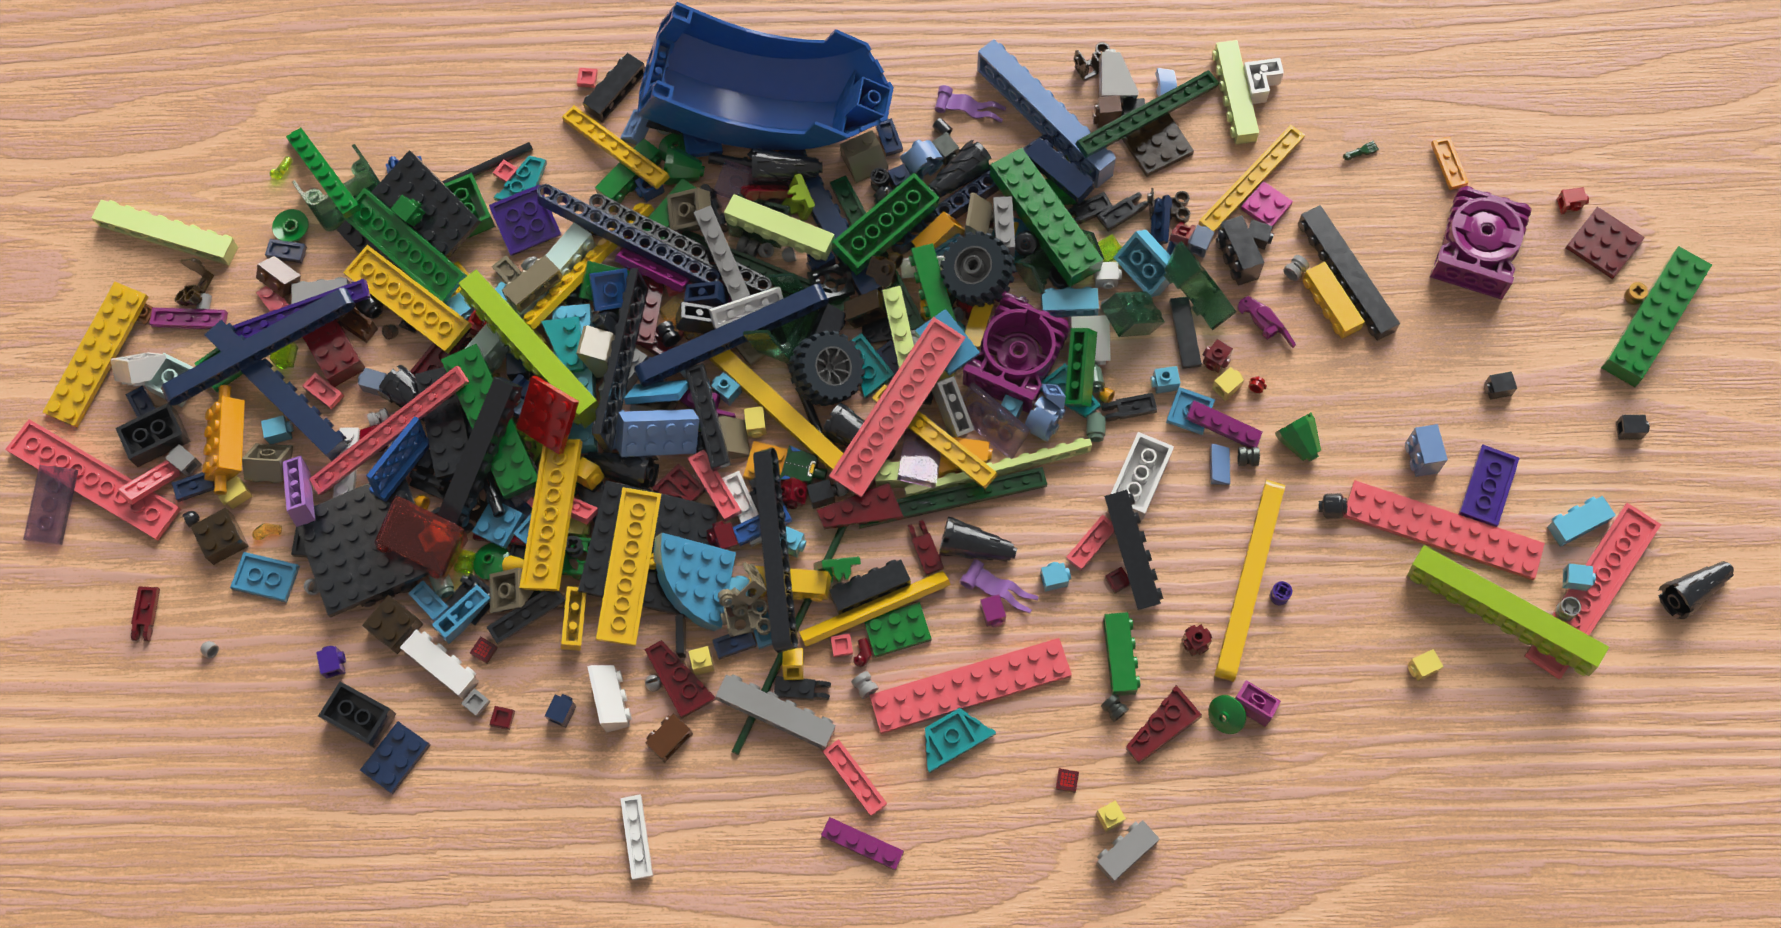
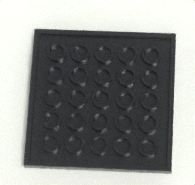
[337,150,481,281]
[297,477,441,618]
[578,480,719,618]

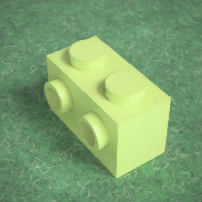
[875,459,914,488]

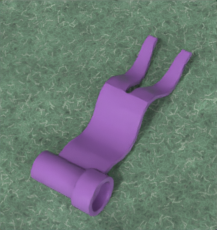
[935,85,1006,123]
[959,559,1039,613]

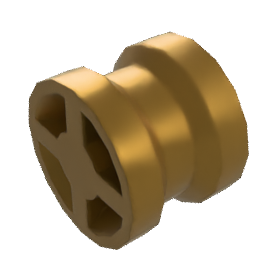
[1624,282,1648,305]

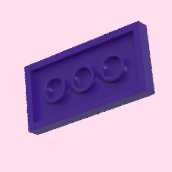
[1459,444,1520,527]

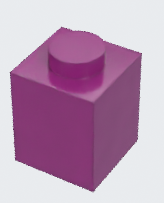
[980,594,1006,628]

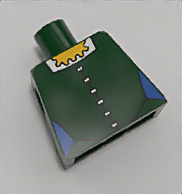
[780,445,827,485]

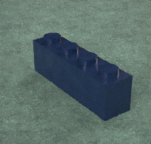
[1025,137,1094,204]

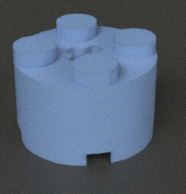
[900,140,944,180]
[1024,396,1066,442]

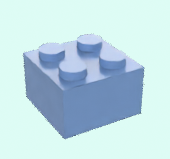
[1405,424,1448,477]

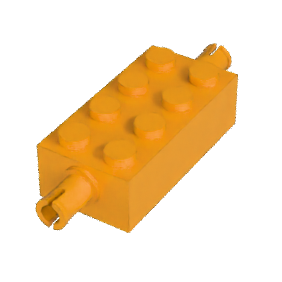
[202,385,245,495]

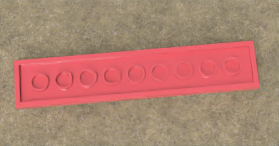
[829,317,966,498]
[5,419,181,541]
[1343,480,1545,580]
[1524,503,1662,679]
[869,638,1072,734]

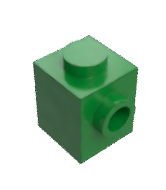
[391,195,426,226]

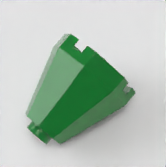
[663,145,705,185]
[1275,412,1321,462]

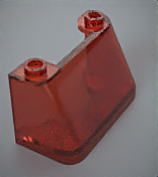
[374,496,468,580]

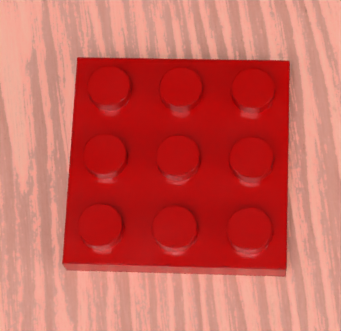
[516,376,579,454]

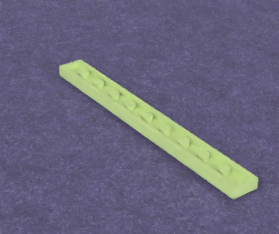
[905,438,1092,497]

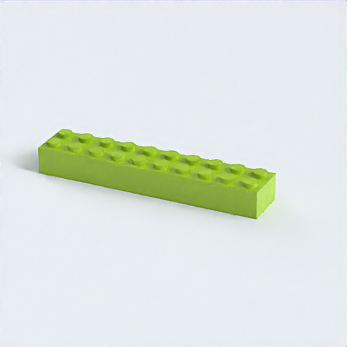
[458,269,599,428]
[1407,545,1609,676]

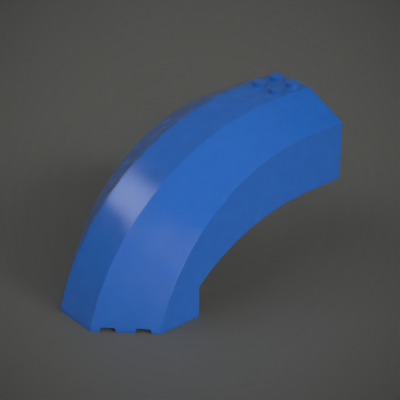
[637,2,894,150]

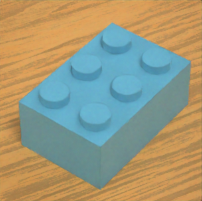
[1114,230,1183,297]

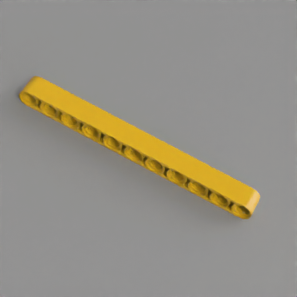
[709,350,844,472]
[1214,479,1285,682]

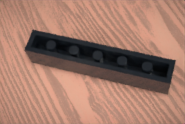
[1104,490,1164,610]

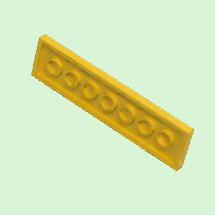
[343,245,472,354]
[43,281,149,428]
[519,439,583,591]
[596,487,661,647]

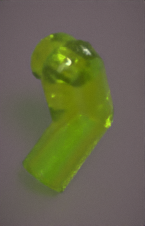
[270,156,293,180]

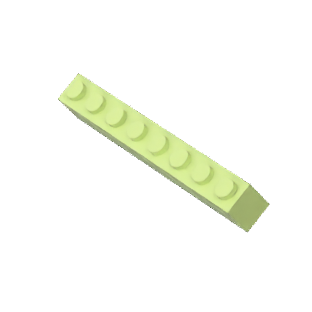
[91,200,238,265]

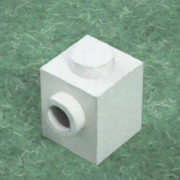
[1094,262,1122,289]

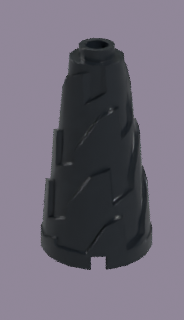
[928,140,992,198]
[752,148,823,185]
[377,365,424,421]
[822,403,896,461]
[584,452,659,491]
[939,516,1017,562]
[1658,561,1734,620]

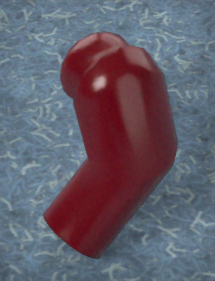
[853,638,872,667]

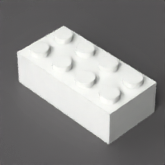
[1111,432,1174,521]

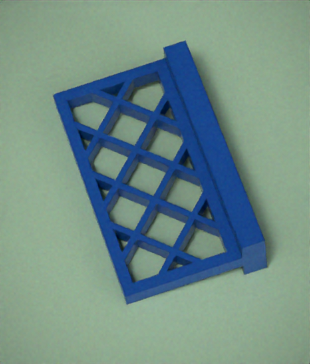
[366,416,430,502]

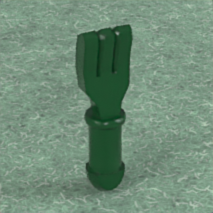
[1343,140,1379,161]

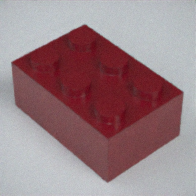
[303,319,366,387]

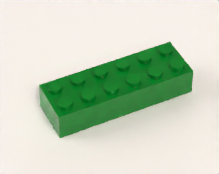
[832,173,940,275]

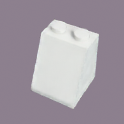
[1099,49,1139,102]
[1068,315,1111,365]

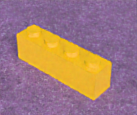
[1303,262,1365,339]
[749,566,832,602]

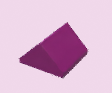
[1235,680,1281,727]

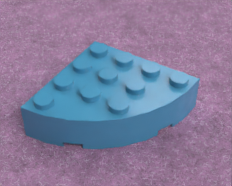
[653,533,736,631]

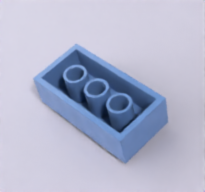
[615,409,699,457]

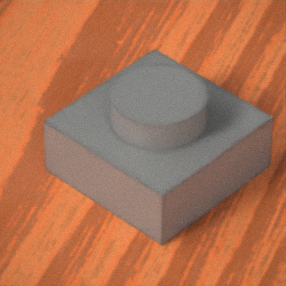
[461,688,490,717]

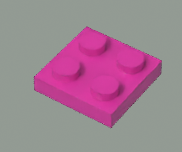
[1241,181,1293,228]

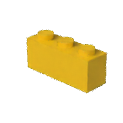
[561,586,586,651]

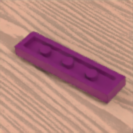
[615,248,690,292]
[149,307,228,329]
[1185,400,1263,449]
[821,817,904,871]

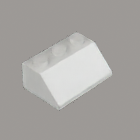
[110,352,166,386]
[587,665,632,733]

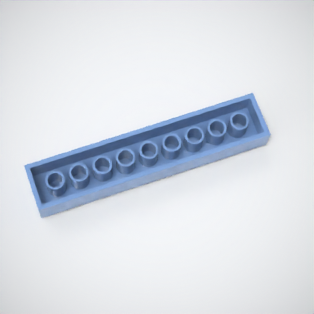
[977,39,1116,188]

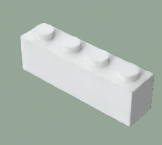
[400,630,479,700]

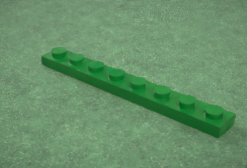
[286,127,361,219]

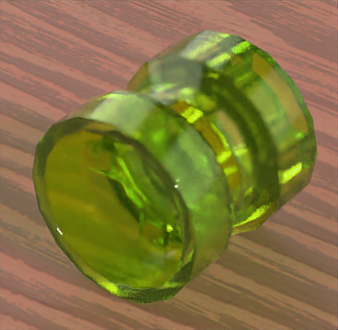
[453,550,476,574]

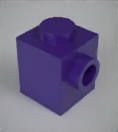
[316,646,346,679]

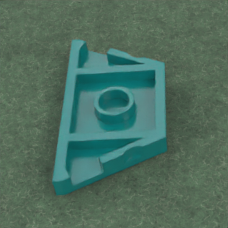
[925,708,996,773]

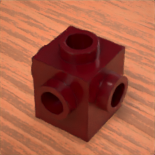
[1202,339,1233,373]
[781,477,807,509]
[1182,624,1212,656]

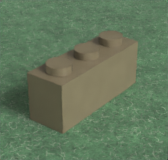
[502,255,563,313]

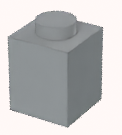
[166,444,202,477]

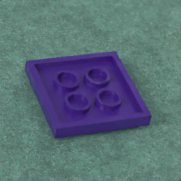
[489,184,562,256]

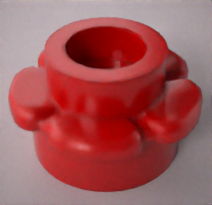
[1248,376,1267,394]

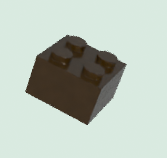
[190,508,249,565]
[362,595,423,654]

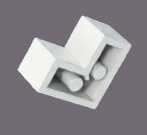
[1244,58,1284,104]

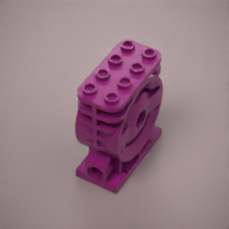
[1429,186,1532,300]
[962,296,1070,413]

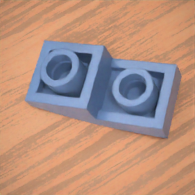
[1155,68,1177,97]

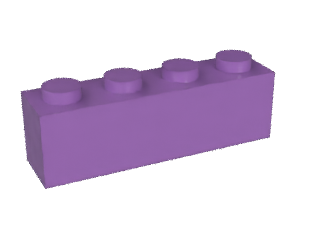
[283,455,315,527]

